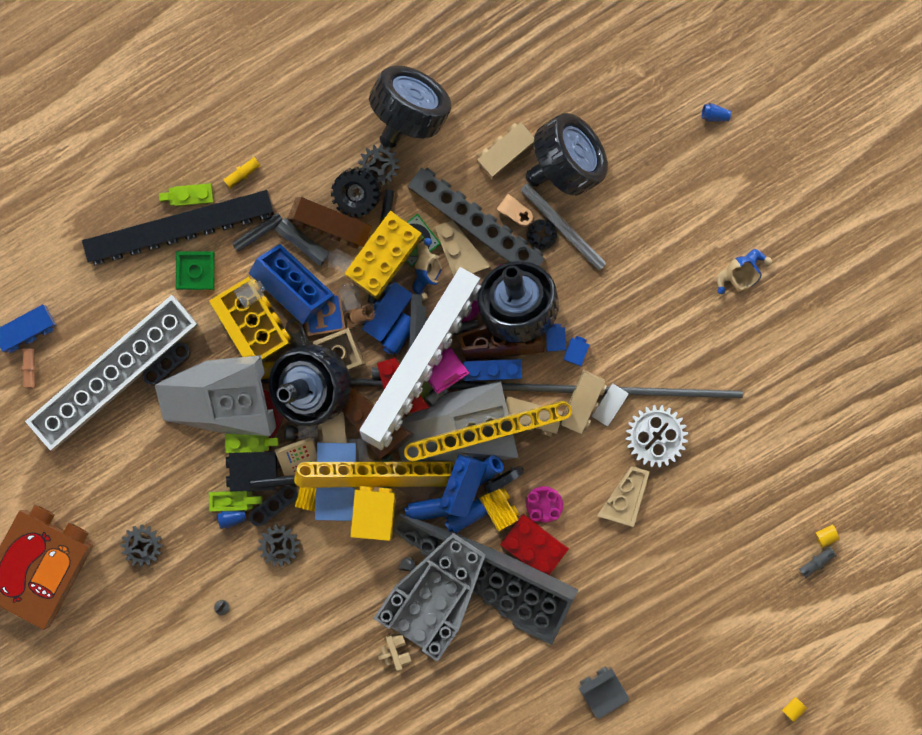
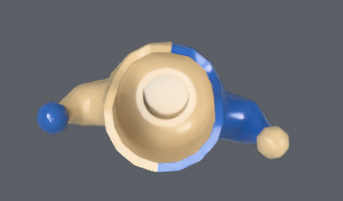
[412,238,442,301]
[716,249,772,294]

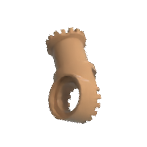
[344,304,376,328]

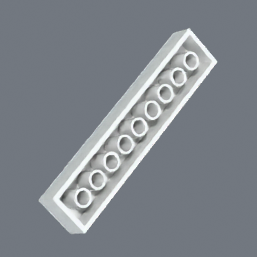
[359,267,481,450]
[25,295,199,451]

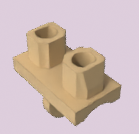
[378,635,412,671]

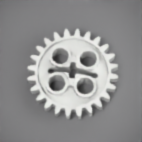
[625,405,688,467]

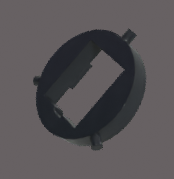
[484,466,524,493]

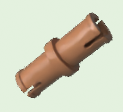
[21,349,37,388]

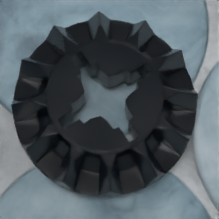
[527,219,557,250]

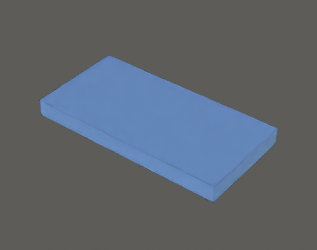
[315,443,356,521]

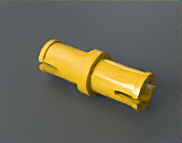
[223,157,261,189]

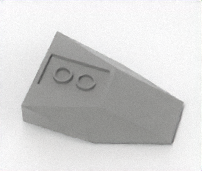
[155,355,277,436]
[398,381,518,462]

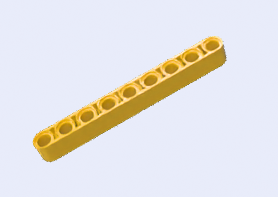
[404,401,572,461]
[294,461,456,488]

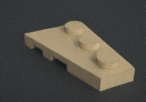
[435,220,491,277]
[597,466,650,527]

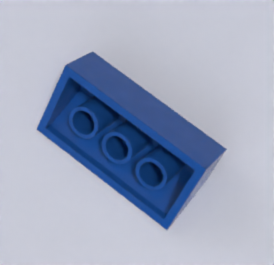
[249,244,334,324]

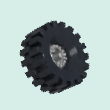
[331,167,382,218]

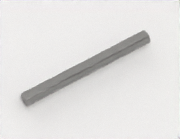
[521,184,606,270]

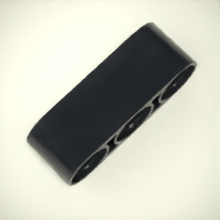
[143,343,191,385]
[250,485,299,526]

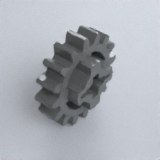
[358,144,400,186]
[120,525,163,567]
[258,525,300,567]

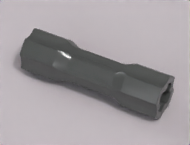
[275,218,330,266]

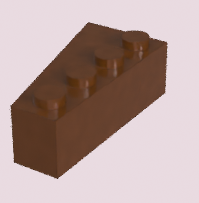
[287,197,372,249]
[457,325,544,361]
[342,387,415,459]

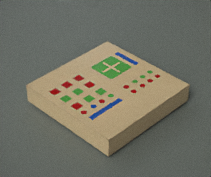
[275,437,317,476]

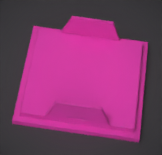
[428,347,470,394]

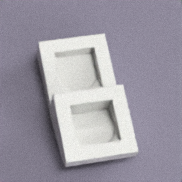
[591,383,629,427]

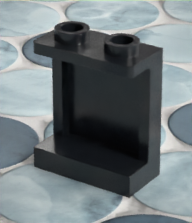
[226,452,278,491]

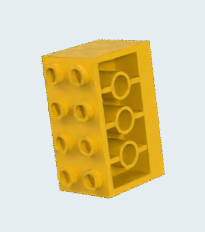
[344,211,423,300]
[209,277,292,362]
[350,486,396,541]

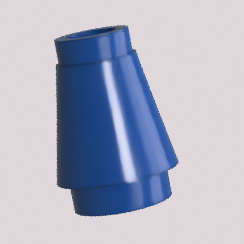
[701,103,731,122]
[217,510,246,530]

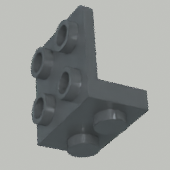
[578,666,629,718]

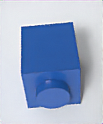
[546,324,566,352]
[563,336,590,367]

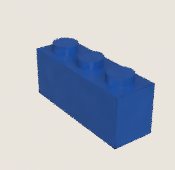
[362,282,412,343]
[0,304,57,354]
[464,359,522,382]
[439,454,487,518]

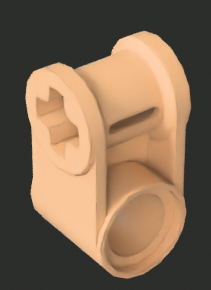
[496,194,533,227]

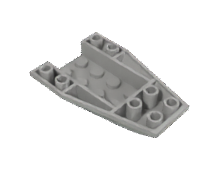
[373,533,486,662]

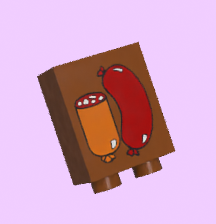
[0,504,93,630]

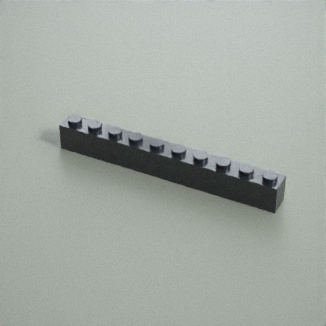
[82,190,274,266]

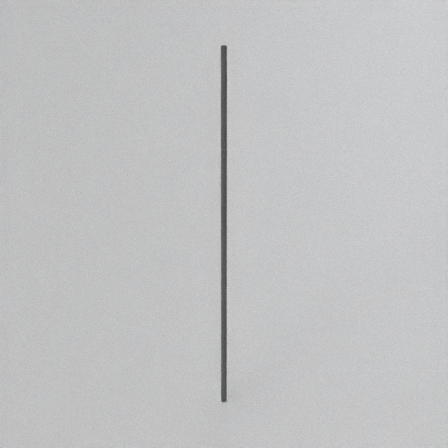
[261,378,743,398]

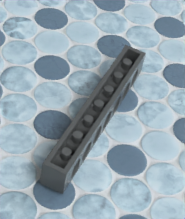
[408,167,545,266]

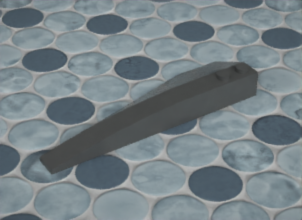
[393,514,578,645]

